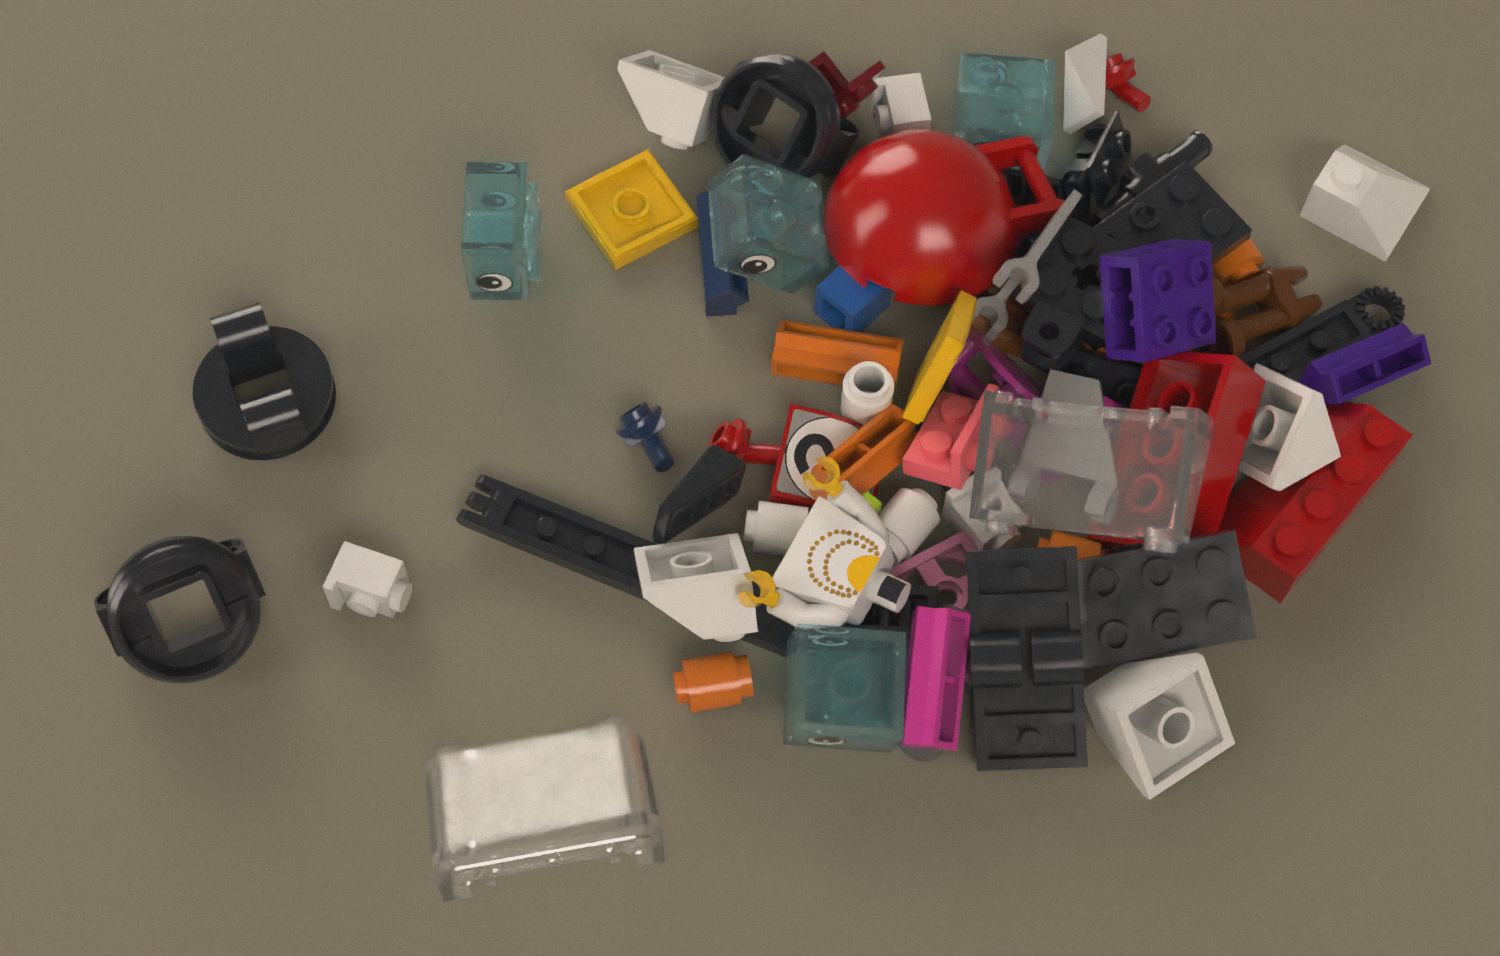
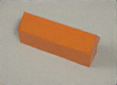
[771,319,904,395]
[809,403,917,501]

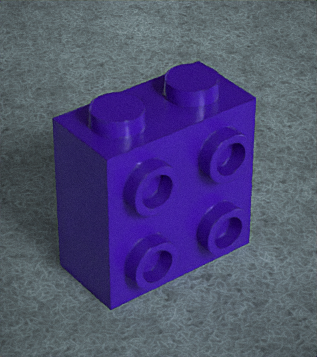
[1100,239,1216,363]

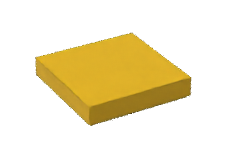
[565,149,698,270]
[902,290,978,425]

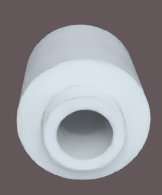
[840,361,894,425]
[878,488,940,566]
[743,501,809,557]

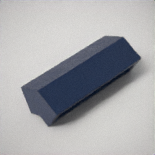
[696,184,749,317]

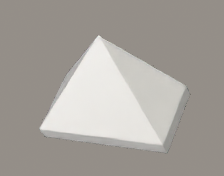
[1063,33,1107,134]

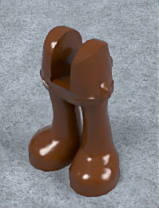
[1196,266,1322,358]

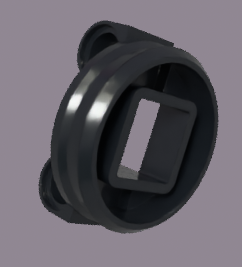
[711,54,860,189]
[192,302,336,460]
[94,536,266,683]

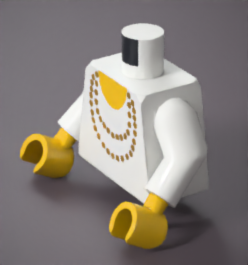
[738,457,911,631]

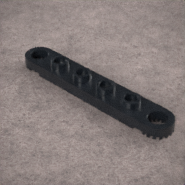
[1239,286,1405,383]

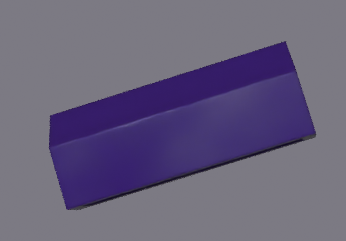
[1299,323,1432,404]

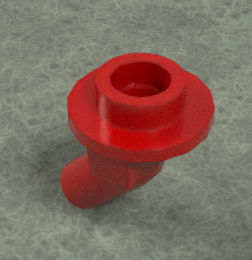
[1105,52,1151,112]
[709,418,781,465]

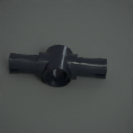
[1090,130,1213,227]

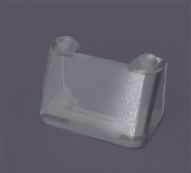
[969,390,1214,553]
[424,717,665,902]

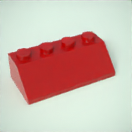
[1086,352,1266,549]
[1218,402,1413,604]

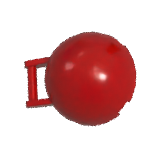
[822,129,1072,306]

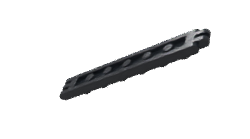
[456,474,824,658]

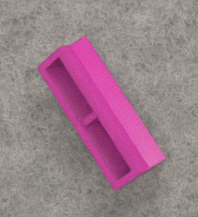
[898,606,971,751]

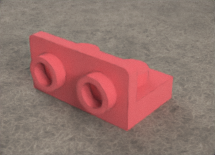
[902,383,1006,490]

